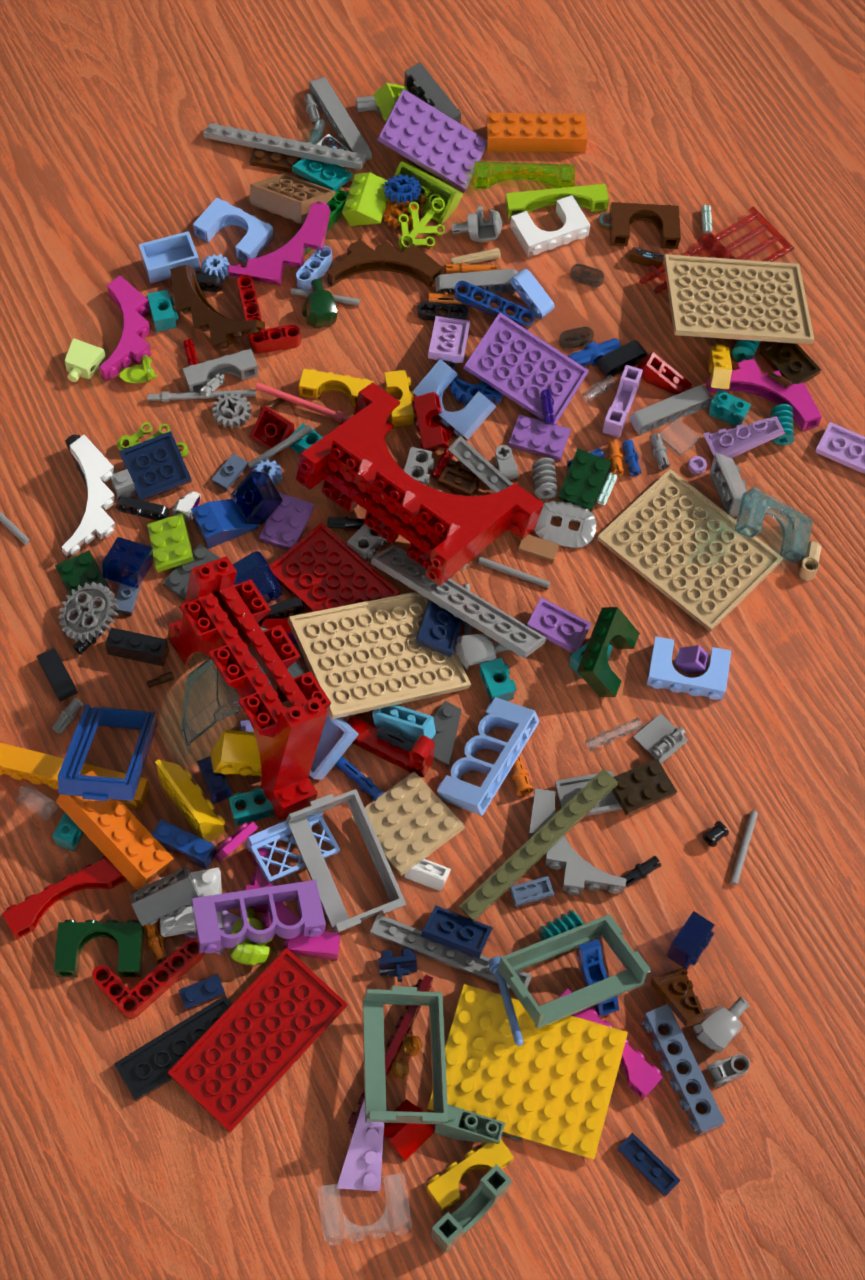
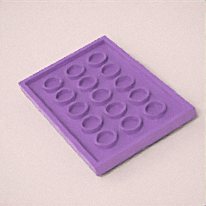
[377,89,487,193]
[463,313,589,425]

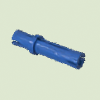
[334,756,384,802]

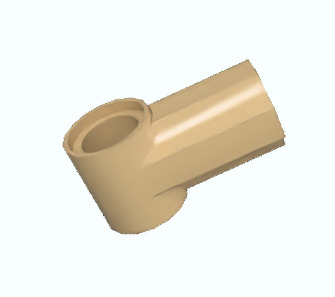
[799,541,821,581]

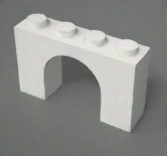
[510,195,590,257]

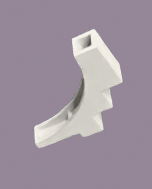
[62,435,115,557]

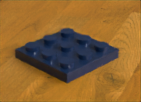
[119,431,192,501]

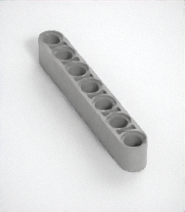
[309,77,372,161]

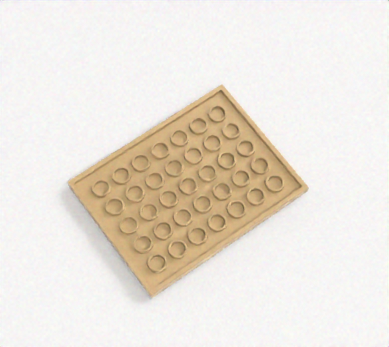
[663,254,815,344]
[597,469,783,632]
[287,592,471,720]

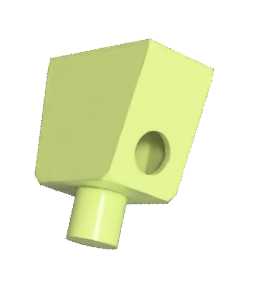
[65,338,106,382]

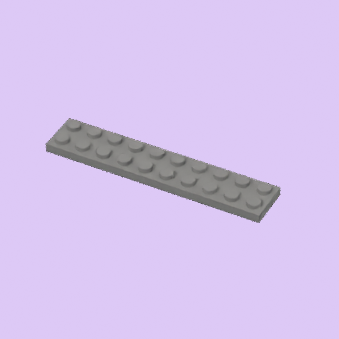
[371,545,546,658]

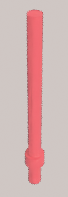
[256,383,351,423]

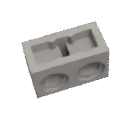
[404,447,435,485]
[347,524,388,562]

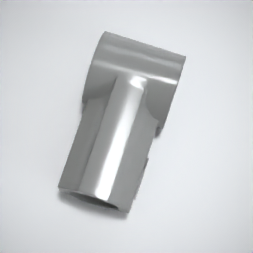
[356,96,382,114]

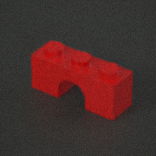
[412,392,449,452]

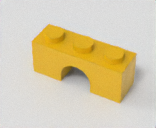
[708,345,732,389]
[384,370,417,427]

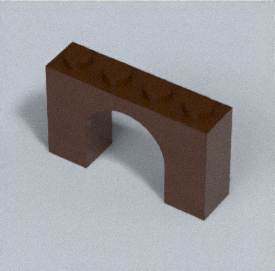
[609,202,681,249]

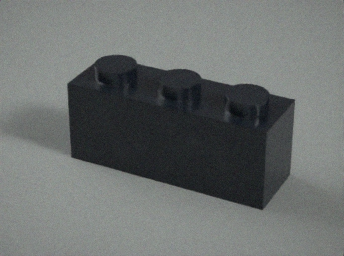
[105,627,169,666]

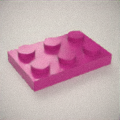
[214,822,259,863]

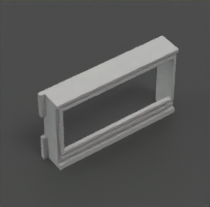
[286,789,406,932]

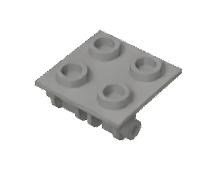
[633,714,688,764]

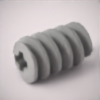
[532,458,557,500]

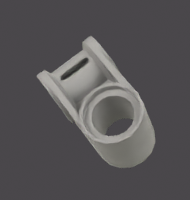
[494,445,519,480]
[707,1054,750,1088]

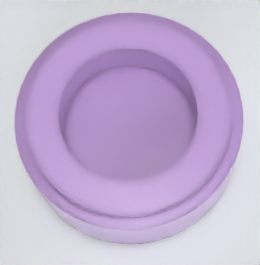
[688,456,707,475]

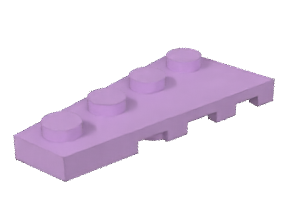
[336,1099,384,1191]

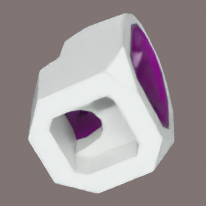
[173,491,201,521]

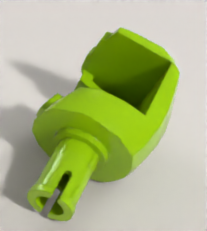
[230,908,272,966]

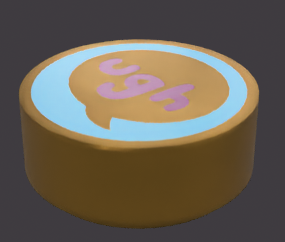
[598,213,610,230]

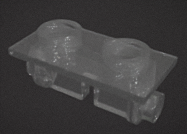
[16,784,60,821]

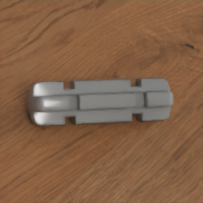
[200,373,225,397]

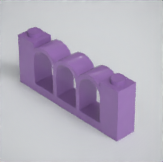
[192,880,326,954]

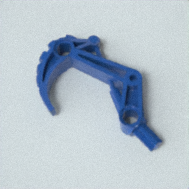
[449,362,503,406]

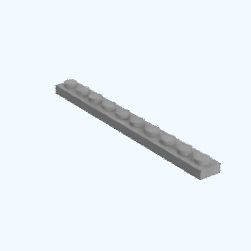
[204,123,366,170]

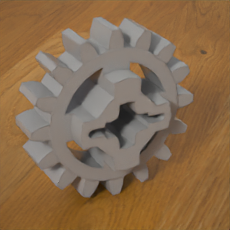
[212,392,252,430]

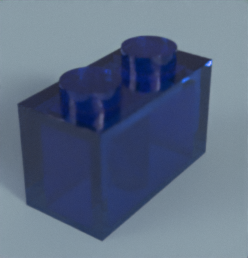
[197,756,232,804]

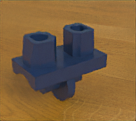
[379,948,417,982]

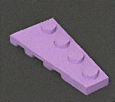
[703,416,785,458]

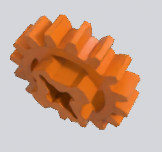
[383,199,419,229]

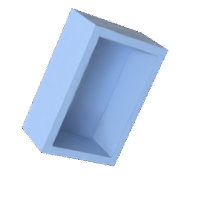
[139,231,200,284]
[309,709,359,780]

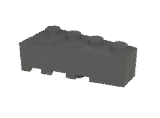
[404,62,461,124]

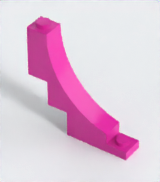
[228,202,331,285]

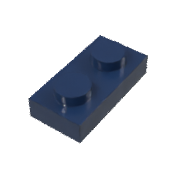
[178,974,226,1011]

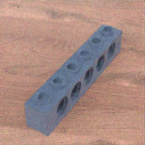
[642,1004,725,1136]

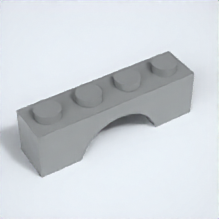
[183,349,259,392]

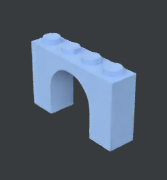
[193,198,274,263]
[413,359,496,440]
[646,636,731,700]

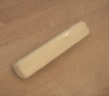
[451,248,501,265]

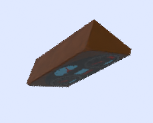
[629,247,665,270]

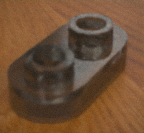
[570,264,604,287]
[559,327,594,349]

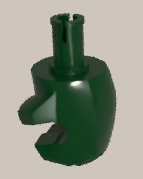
[301,279,337,328]

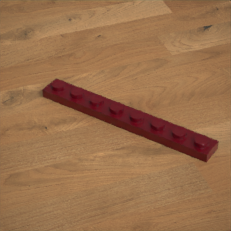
[348,974,433,1133]

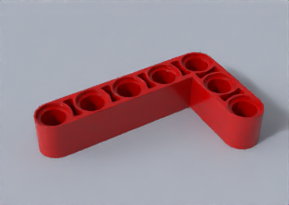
[237,275,301,354]
[346,717,435,778]
[92,938,204,1019]

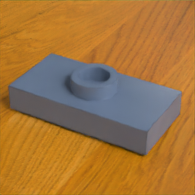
[212,453,248,491]
[114,576,142,615]
[509,876,555,908]

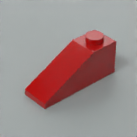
[637,352,693,395]

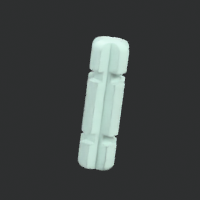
[701,205,712,235]
[596,472,617,505]

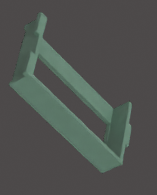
[498,914,651,1029]
[362,986,448,1125]

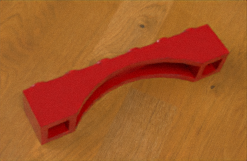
[2,856,127,940]

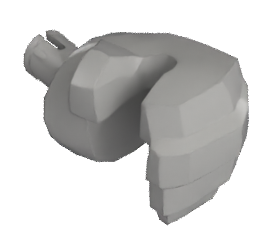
[452,206,503,242]
[455,634,510,670]
[693,997,750,1052]

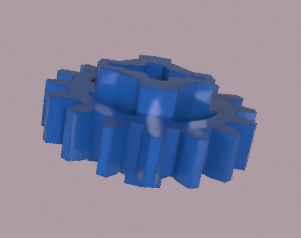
[384,174,421,204]

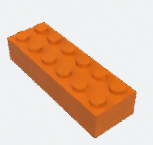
[486,112,587,153]
[56,771,174,891]

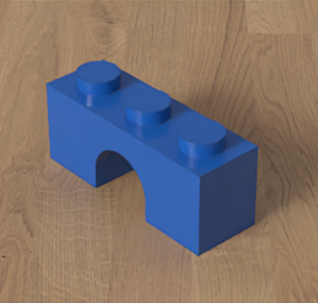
[152,819,216,870]

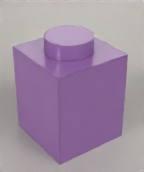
[676,645,709,674]

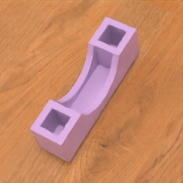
[602,365,643,438]

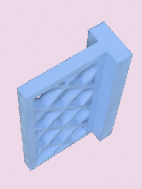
[245,812,340,884]

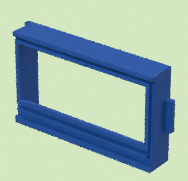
[58,705,157,801]

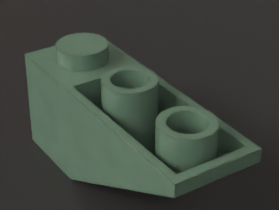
[434,1105,505,1144]

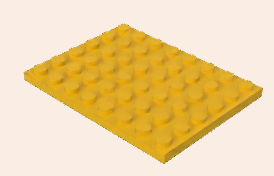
[427,984,628,1160]

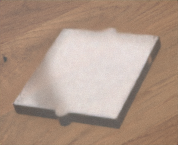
[660,418,701,456]

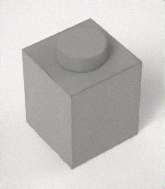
[111,469,136,498]

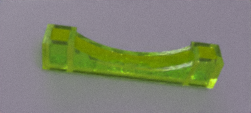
[474,161,575,189]

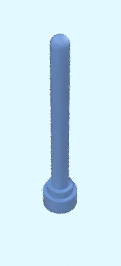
[488,956,523,1046]

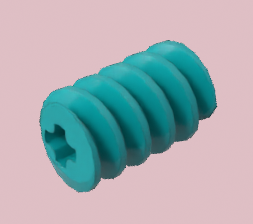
[732,339,761,362]
[770,404,795,445]
[539,910,583,941]

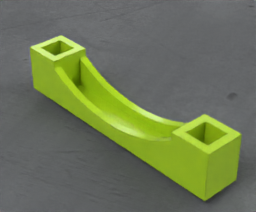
[505,184,609,220]

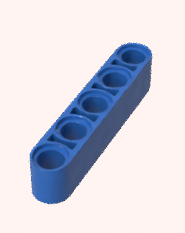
[454,281,535,330]

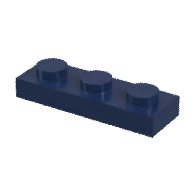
[617,1133,680,1197]

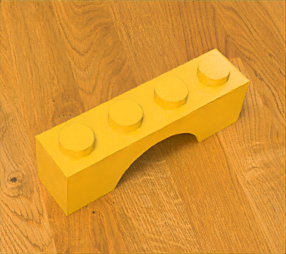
[299,369,374,406]
[426,1139,514,1213]

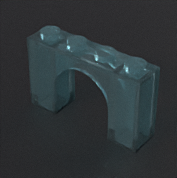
[735,487,813,563]

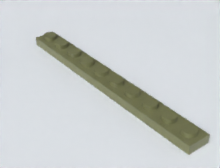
[459,769,618,922]

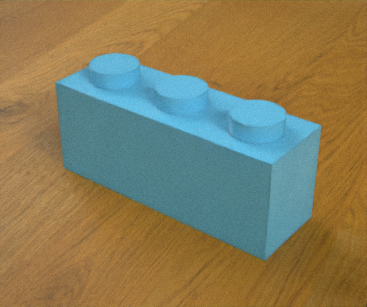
[372,705,436,742]

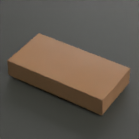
[518,535,559,562]

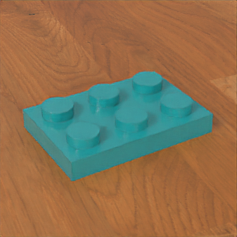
[292,158,353,191]

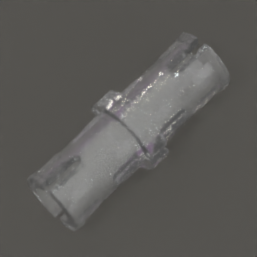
[582,375,617,403]

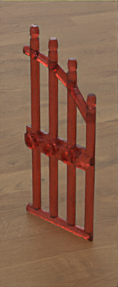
[639,207,794,294]

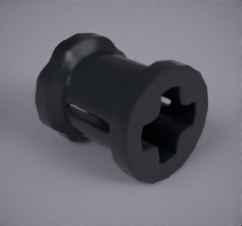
[702,821,729,847]

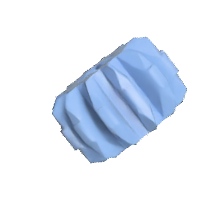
[201,254,230,281]
[251,458,282,490]

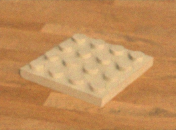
[352,771,465,876]

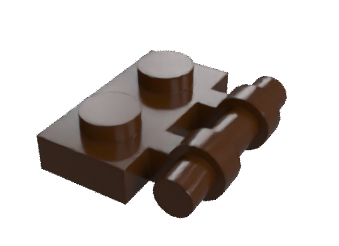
[438,459,479,496]

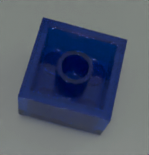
[231,471,283,525]
[102,537,153,588]
[666,911,715,969]

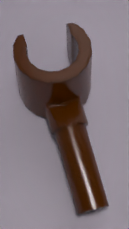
[413,193,426,218]

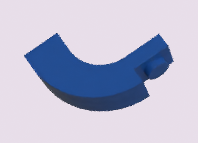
[577,939,619,1017]

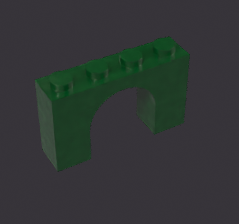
[577,607,640,697]
[54,920,144,977]

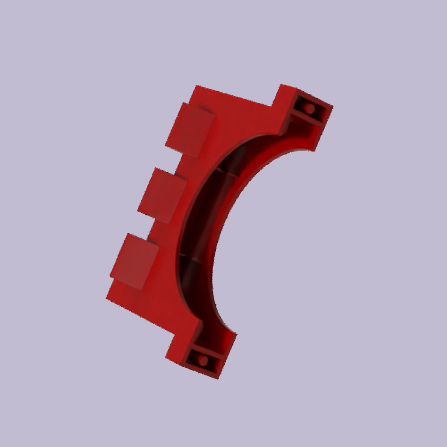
[296,382,544,586]
[167,556,331,820]

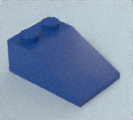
[191,498,259,549]

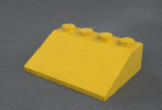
[155,760,225,842]

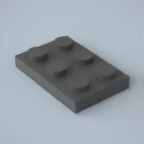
[163,543,220,601]

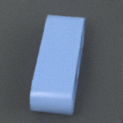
[296,246,332,290]
[510,268,555,319]

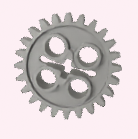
[58,582,119,643]

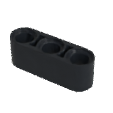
[596,340,648,379]
[36,647,78,702]

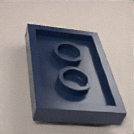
[415,600,463,657]
[421,905,493,959]

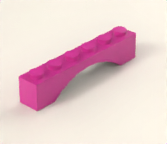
[559,989,663,1100]

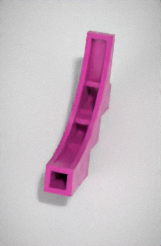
[99,276,151,381]
[706,359,822,431]
[245,848,340,960]

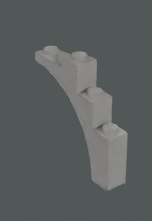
[528,788,626,896]

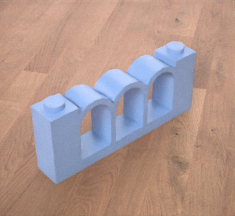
[437,697,540,816]

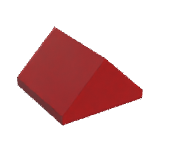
[249,405,295,455]
[383,1099,435,1161]

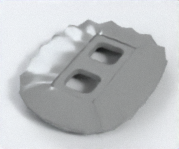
[534,500,597,548]

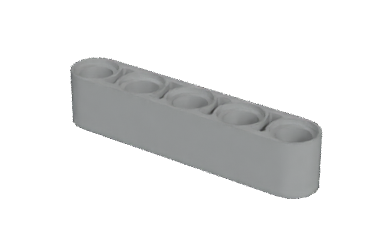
[434,269,518,294]
[629,385,713,435]

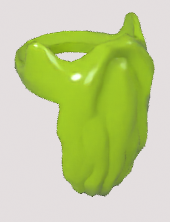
[119,355,158,383]

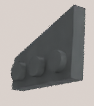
[431,701,462,768]

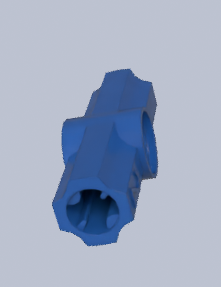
[567,338,621,366]

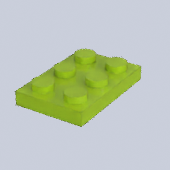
[147,513,194,572]

